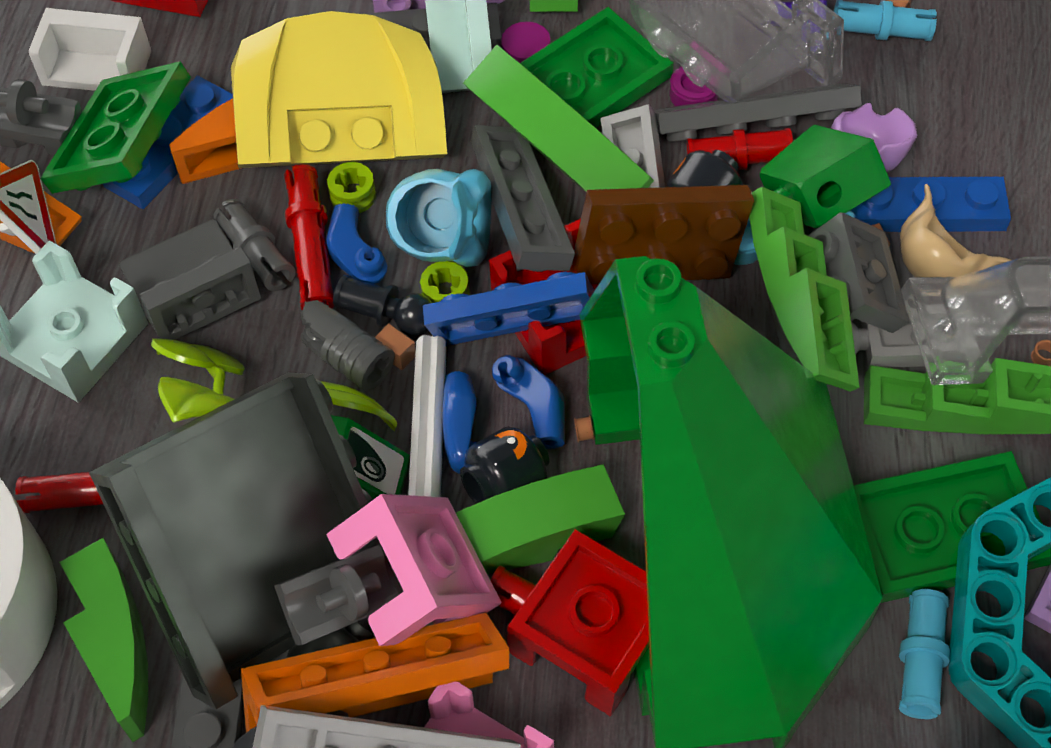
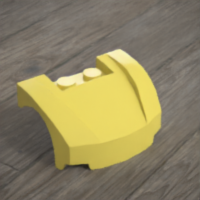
[231,11,447,168]

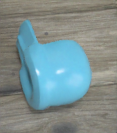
[386,169,492,267]

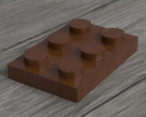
[570,185,754,284]

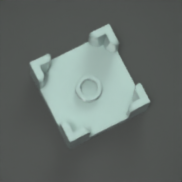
[0,240,148,403]

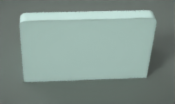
[425,0,492,93]

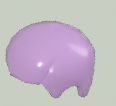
[831,103,917,172]

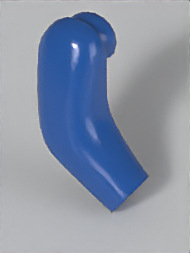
[326,203,387,284]
[492,355,565,449]
[442,371,479,474]

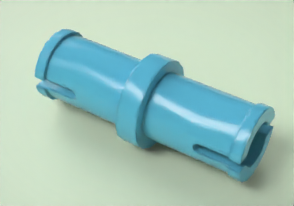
[832,0,937,41]
[899,589,951,719]

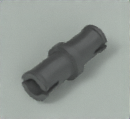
[213,199,296,291]

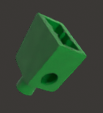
[759,125,891,228]

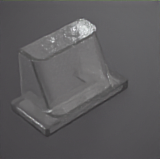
[629,0,844,103]
[901,256,1051,385]

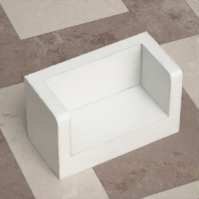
[29,8,152,91]

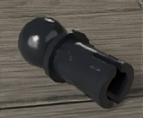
[333,275,432,336]

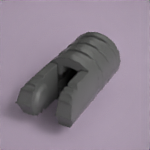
[300,300,395,391]

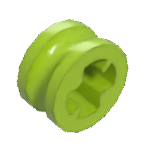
[327,162,376,213]
[420,261,470,303]

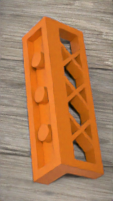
[241,613,509,732]

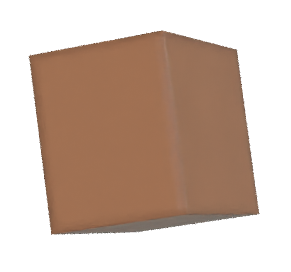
[375,323,416,370]

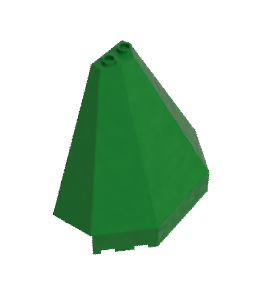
[579,256,883,748]

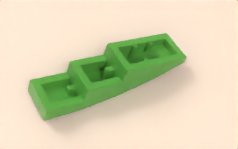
[463,45,654,193]
[749,187,860,392]
[863,358,1051,434]

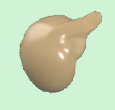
[900,184,1014,291]

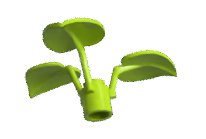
[151,338,397,431]

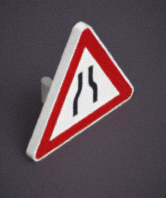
[0,160,56,254]

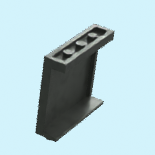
[89,372,404,709]

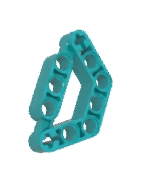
[948,477,1051,748]

